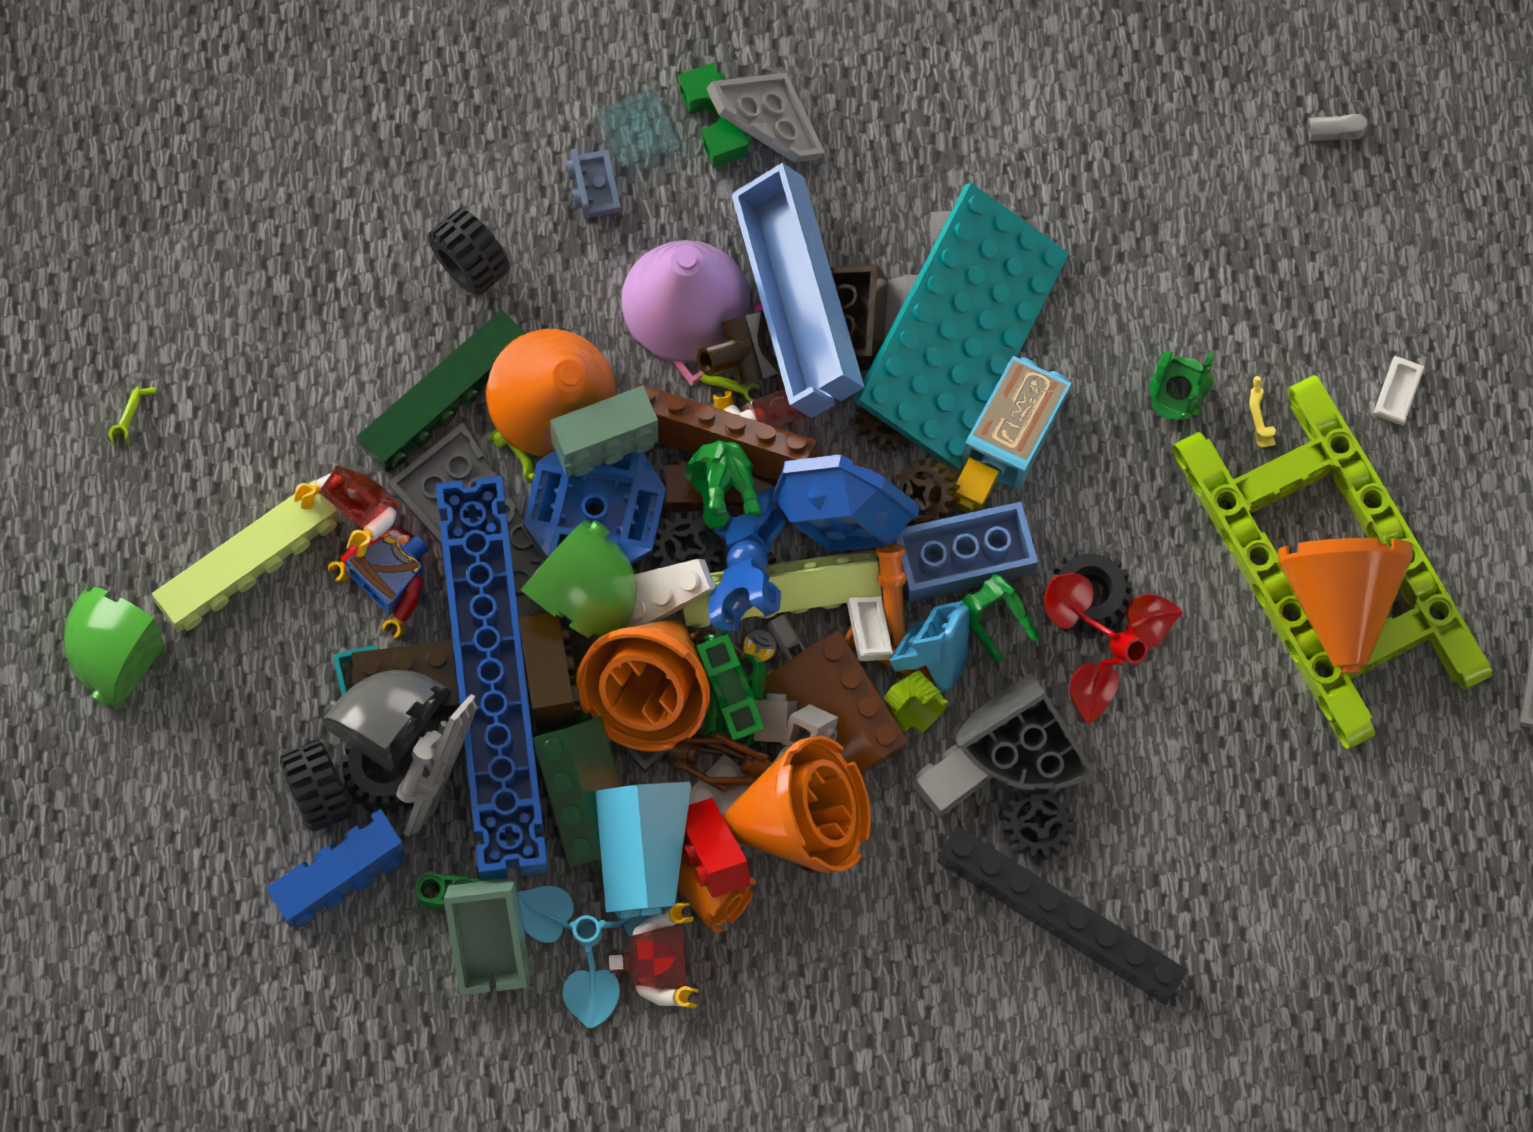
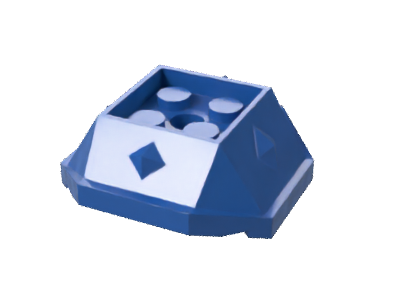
[523,451,666,565]
[772,454,920,552]

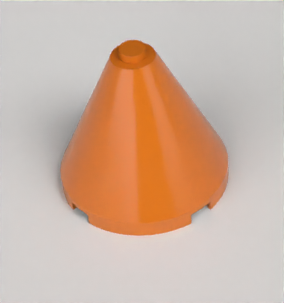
[486,329,616,459]
[1278,538,1413,674]
[576,619,710,751]
[723,736,871,873]

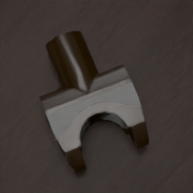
[697,312,780,385]

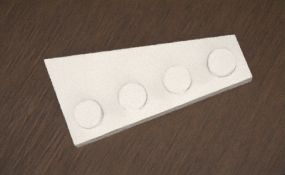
[626,559,716,628]

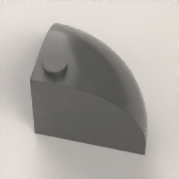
[323,670,450,773]
[956,673,1096,790]

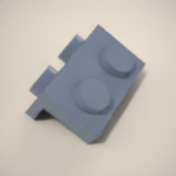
[566,148,621,219]

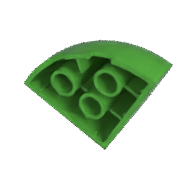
[521,519,637,640]
[64,586,165,710]

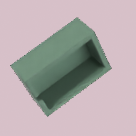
[550,385,658,477]
[444,877,531,995]

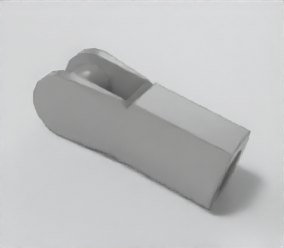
[1307,114,1367,142]
[766,614,806,662]

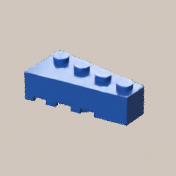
[266,809,406,928]

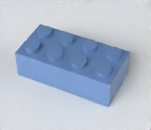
[892,502,1038,603]

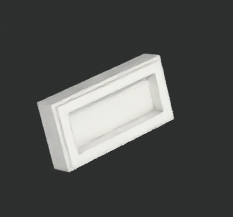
[1373,356,1424,426]
[847,596,893,661]

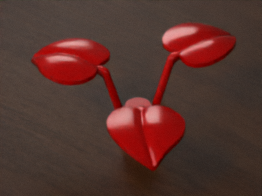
[1044,573,1183,724]

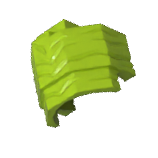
[883,670,949,734]

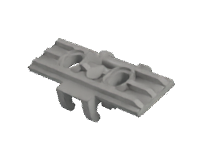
[396,694,477,837]

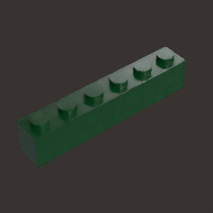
[357,309,526,472]

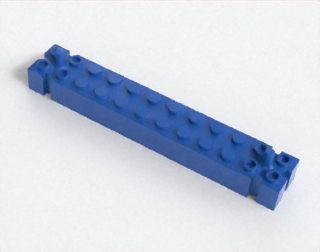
[436,476,549,881]

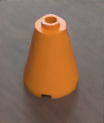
[677,845,756,933]

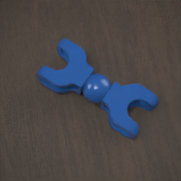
[708,487,786,635]

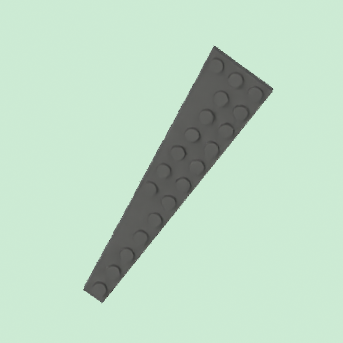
[388,422,668,773]

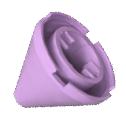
[622,240,751,364]

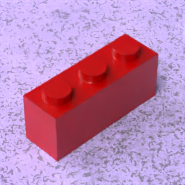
[683,797,751,898]

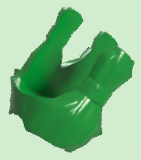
[1148,351,1214,420]
[685,440,762,529]
[961,574,1040,663]

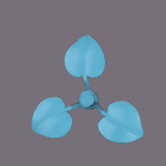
[518,886,671,1028]

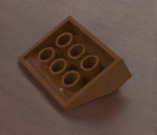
[764,630,908,775]

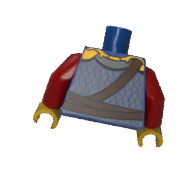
[328,535,428,639]

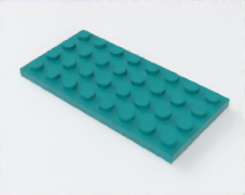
[854,183,1069,470]

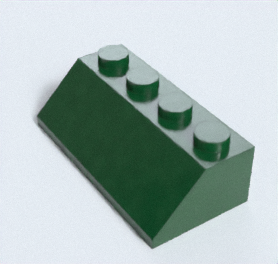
[533,715,622,868]

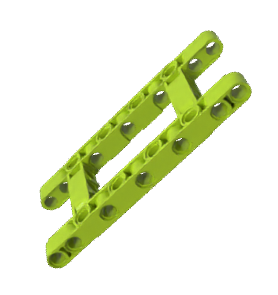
[1172,375,1492,750]

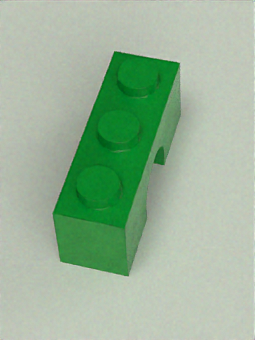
[678,62,752,168]
[697,634,766,741]

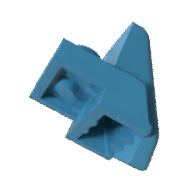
[890,601,969,693]

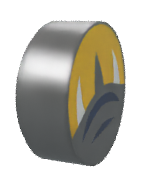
[743,630,776,664]

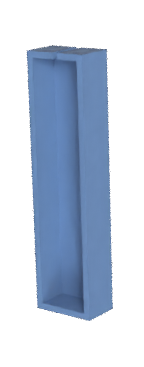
[731,163,865,418]

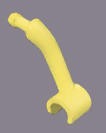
[1249,376,1276,448]

